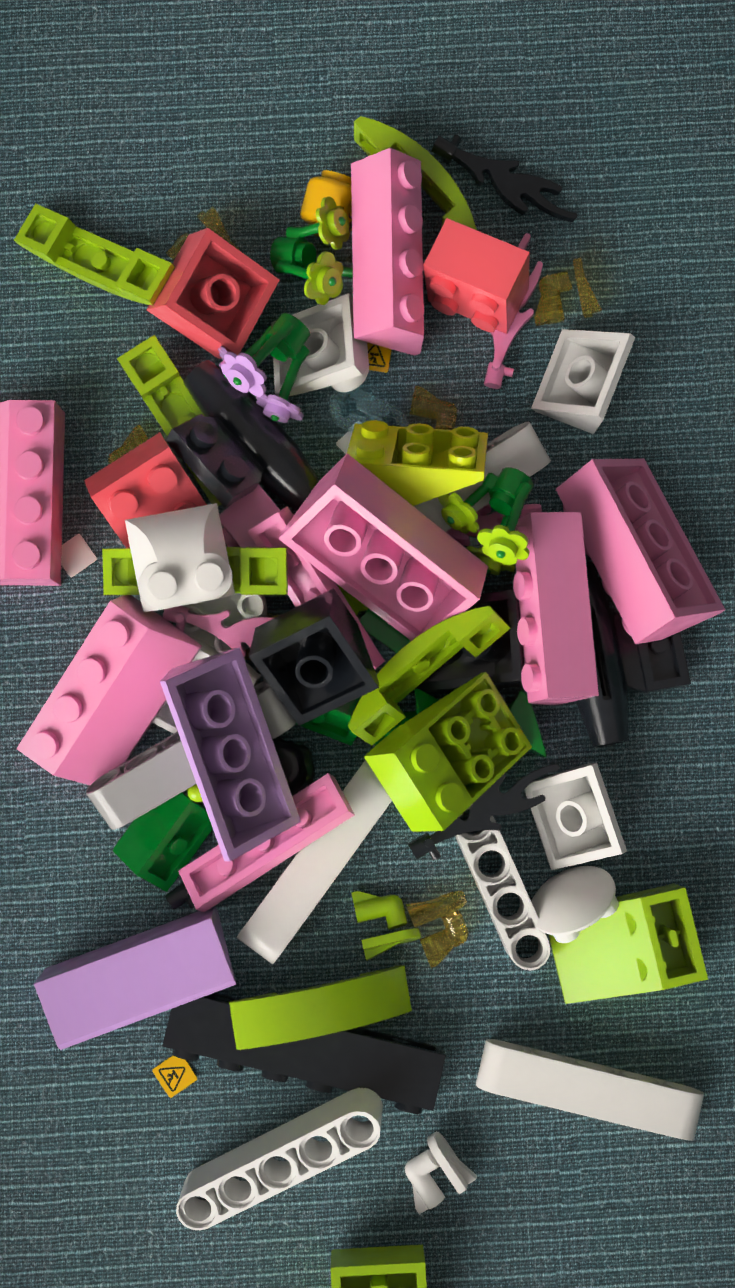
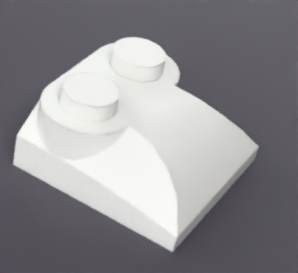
[271,293,369,396]
[125,503,235,612]

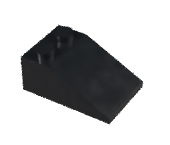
[394,589,525,695]

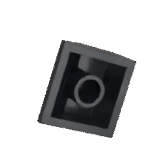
[249,588,379,726]

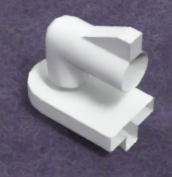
[405,1131,477,1215]

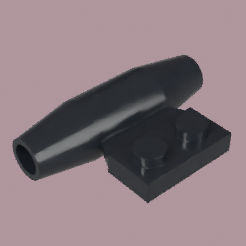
[165,360,320,512]
[576,565,691,747]

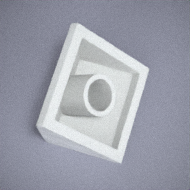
[531,329,635,434]
[524,763,627,870]

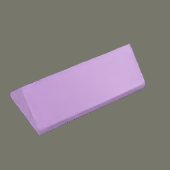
[160,647,301,862]
[34,906,236,1050]

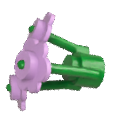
[218,313,310,423]

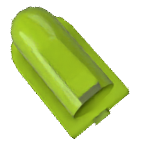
[351,891,421,961]

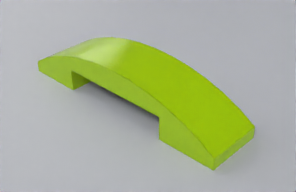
[354,116,477,230]
[14,203,175,305]
[117,335,222,507]
[102,547,288,595]
[348,606,510,745]
[229,965,412,1050]

